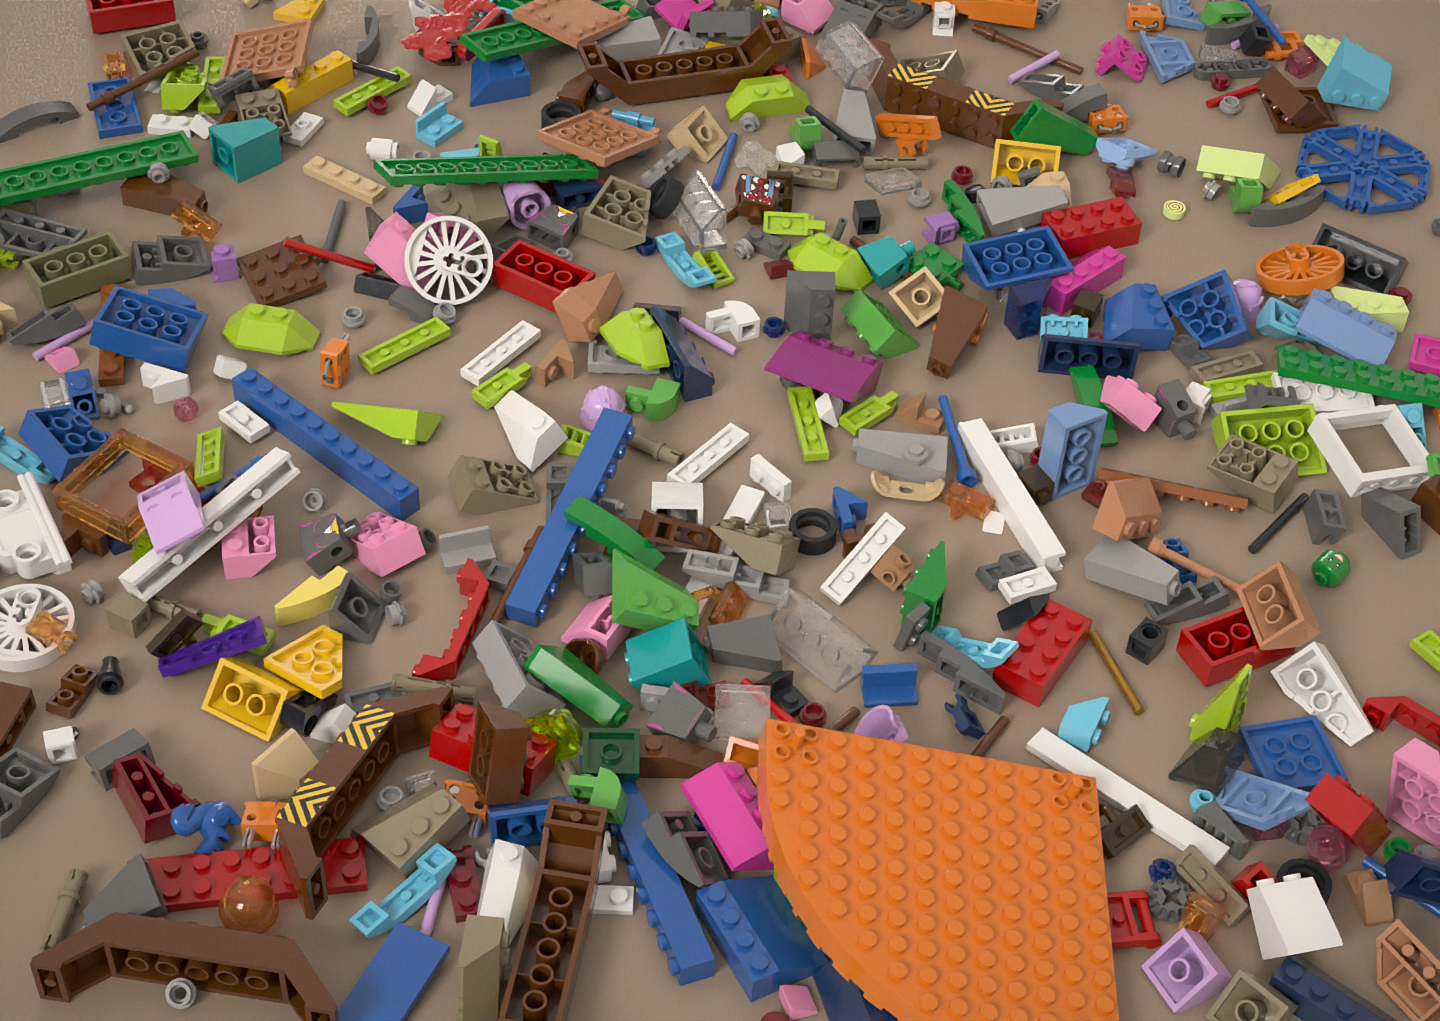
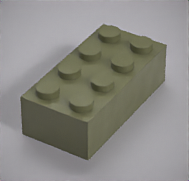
[22,231,133,308]

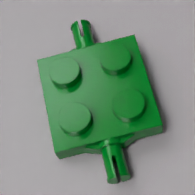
[908,242,965,291]

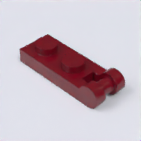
[447,845,481,923]

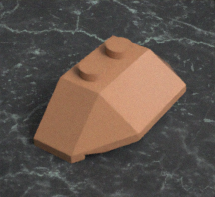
[1376,919,1440,1021]

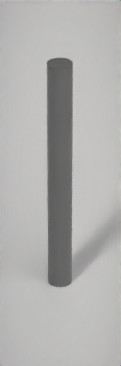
[322,199,346,263]

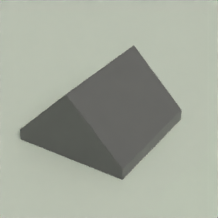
[328,572,387,644]

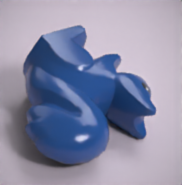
[170,800,242,855]

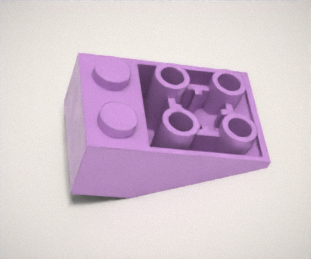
[137,470,205,555]

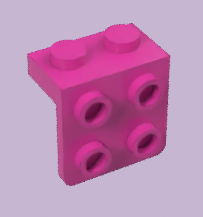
[654,0,715,32]
[1095,34,1148,82]

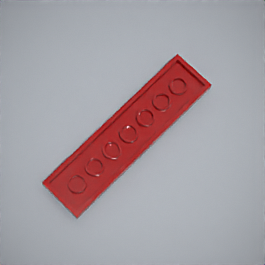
[127,837,368,912]

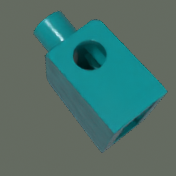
[857,236,916,290]

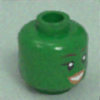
[1311,550,1351,588]

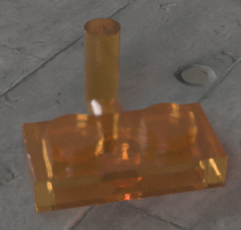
[170,198,223,242]
[939,480,996,521]
[691,580,749,625]

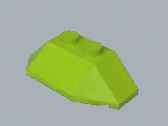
[725,74,811,122]
[787,232,873,292]
[222,303,321,355]
[599,308,670,370]

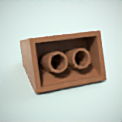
[1092,477,1162,541]
[1236,560,1321,650]

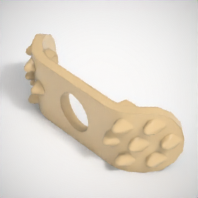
[871,470,945,502]

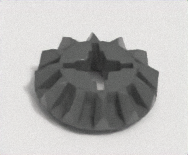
[1279,809,1325,846]
[1148,877,1194,922]

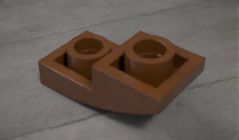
[46,664,99,719]

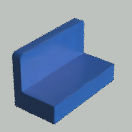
[860,663,919,708]

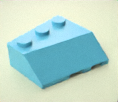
[1317,36,1392,111]

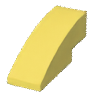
[274,565,348,626]

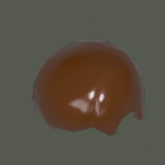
[565,638,605,675]

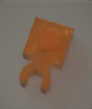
[102,51,126,80]
[25,609,78,654]

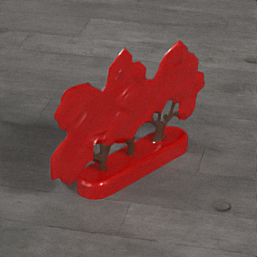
[401,0,506,61]

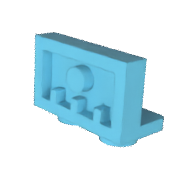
[415,101,464,148]
[1040,314,1088,340]

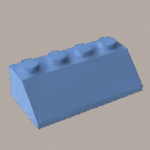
[1294,287,1398,365]
[1038,402,1108,500]

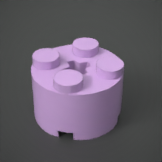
[501,180,551,230]

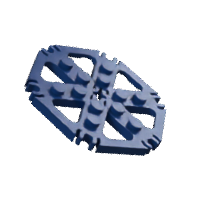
[1295,124,1431,214]

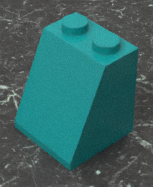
[208,117,282,184]
[624,618,713,693]

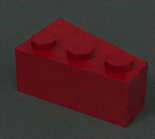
[112,752,201,844]

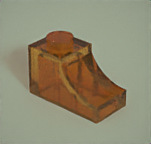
[1177,891,1226,942]

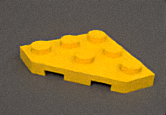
[264,624,343,700]

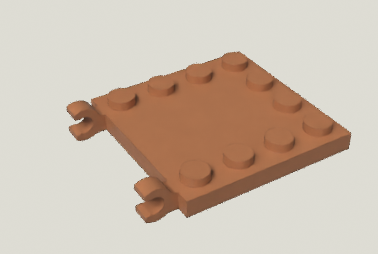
[512,0,633,49]
[220,18,314,88]
[536,107,663,167]

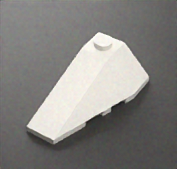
[494,390,568,472]
[1270,641,1374,747]
[477,839,539,946]

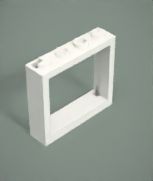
[1307,404,1430,498]

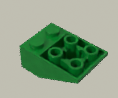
[900,541,947,634]

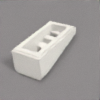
[990,423,1038,453]

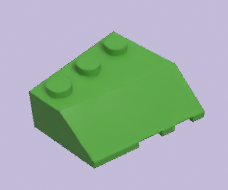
[612,549,699,631]

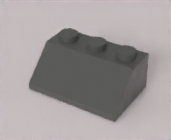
[783,270,836,340]

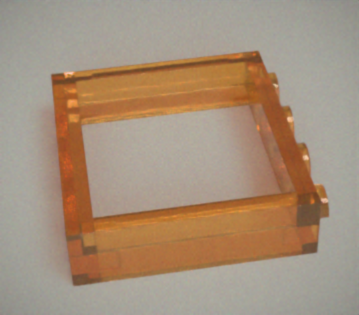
[52,427,195,545]

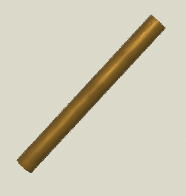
[1089,630,1145,716]

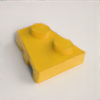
[273,0,325,22]

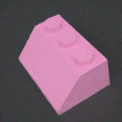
[364,212,448,292]

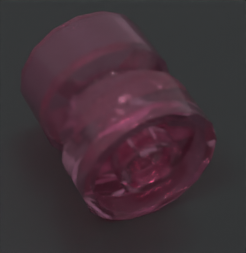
[1306,825,1346,873]

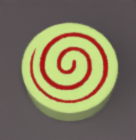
[1163,200,1186,220]

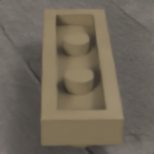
[773,160,840,190]
[1189,350,1264,385]
[1172,844,1251,927]

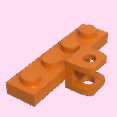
[875,113,942,156]

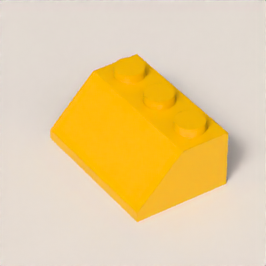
[990,139,1061,186]
[201,657,303,742]

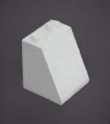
[651,482,703,552]
[1246,873,1343,960]

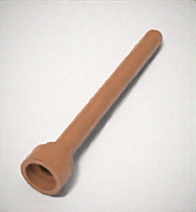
[1146,536,1241,594]

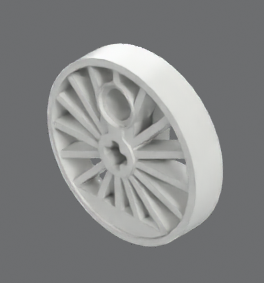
[404,216,493,305]
[0,584,76,672]

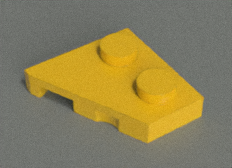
[1261,174,1321,206]

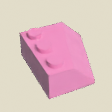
[1386,738,1440,850]

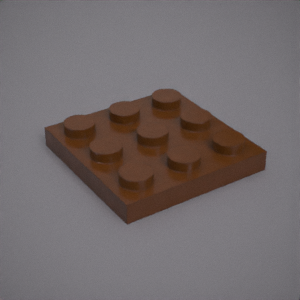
[1260,87,1339,133]
[236,234,327,307]

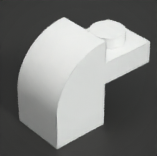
[705,300,760,342]

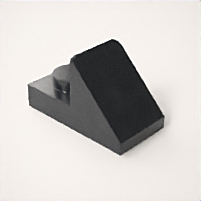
[754,670,810,718]

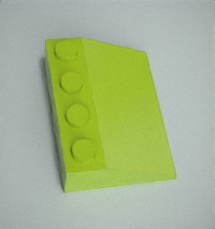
[1211,403,1328,477]

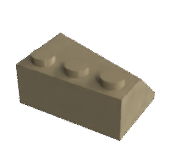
[120,20,195,79]
[581,175,651,250]
[434,182,510,249]
[350,784,471,879]
[457,914,511,1021]

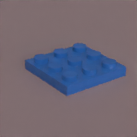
[1237,715,1349,792]

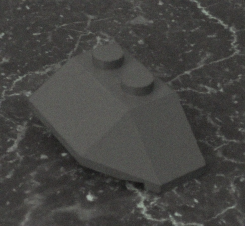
[0,208,88,257]

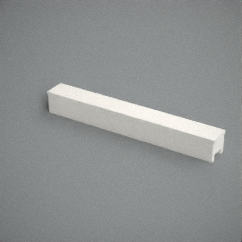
[957,418,1066,573]
[118,447,301,602]

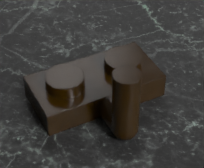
[767,170,793,212]
[146,608,204,658]
[1099,802,1153,859]

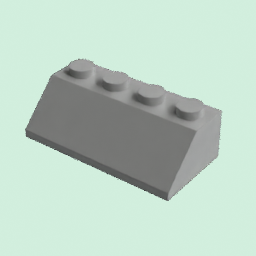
[472,620,566,719]

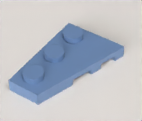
[1162,0,1205,32]

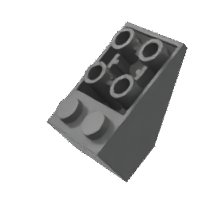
[818,0,884,54]
[572,551,612,599]

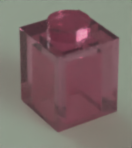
[1285,45,1319,80]

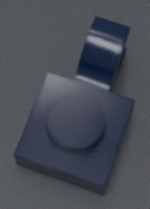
[944,693,986,740]

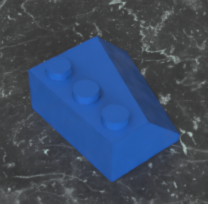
[470,54,531,107]
[1160,269,1253,350]
[1102,283,1175,351]
[18,405,131,482]

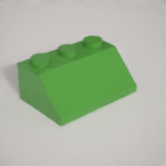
[840,288,920,359]

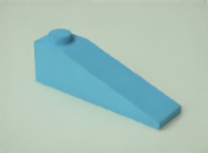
[1256,297,1326,347]

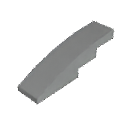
[682,549,790,606]

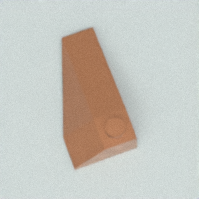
[553,271,624,342]

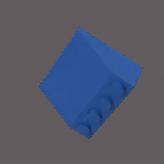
[962,226,1073,291]
[89,285,209,373]
[695,876,829,1002]

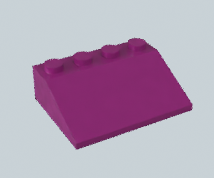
[764,330,883,403]

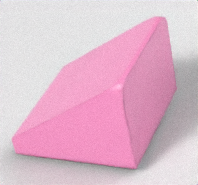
[44,346,80,373]
[778,984,818,1021]

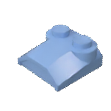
[1096,138,1157,169]

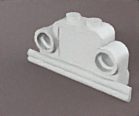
[0,472,73,579]

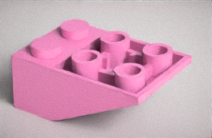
[351,512,426,577]

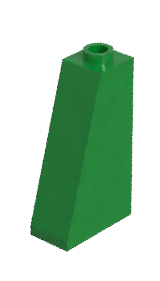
[1010,98,1099,156]
[523,645,633,728]

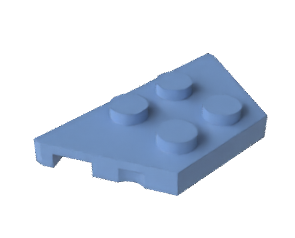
[1138,30,1195,83]
[1216,766,1312,831]

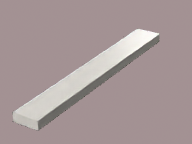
[685,485,765,631]
[1026,727,1230,867]

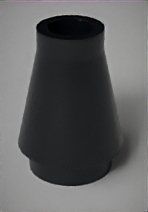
[95,656,124,695]

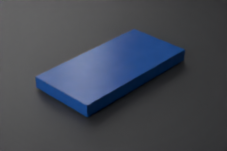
[88,77,143,139]
[338,922,450,1021]

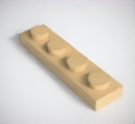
[303,156,387,205]

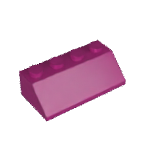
[1028,246,1126,316]
[680,762,774,871]

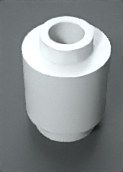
[366,138,399,160]

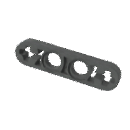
[1193,58,1272,81]

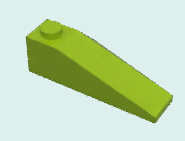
[160,63,208,113]
[332,402,442,446]
[1189,664,1252,754]

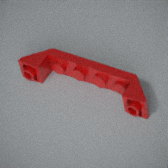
[412,558,490,682]
[1362,696,1440,746]

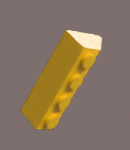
[265,50,354,115]

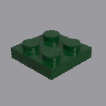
[582,728,640,781]

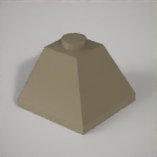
[1205,968,1298,1021]

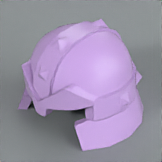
[1233,279,1265,323]
[579,385,627,432]
[854,705,908,743]

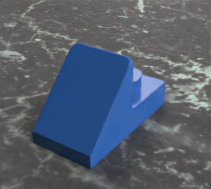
[393,185,428,224]
[832,486,868,541]

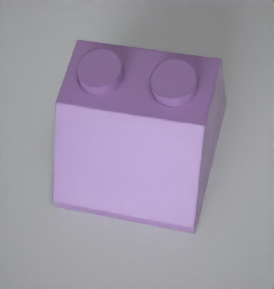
[1141,927,1233,1014]

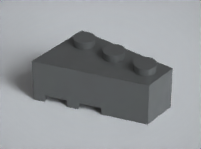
[690,6,764,37]

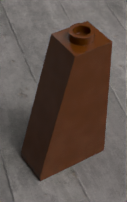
[120,174,208,222]
[926,286,988,379]

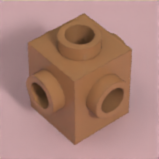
[870,544,917,592]

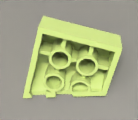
[1196,145,1281,190]
[1325,286,1409,333]

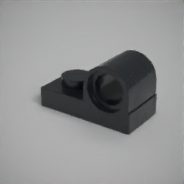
[280,690,338,737]

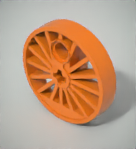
[1256,243,1344,296]

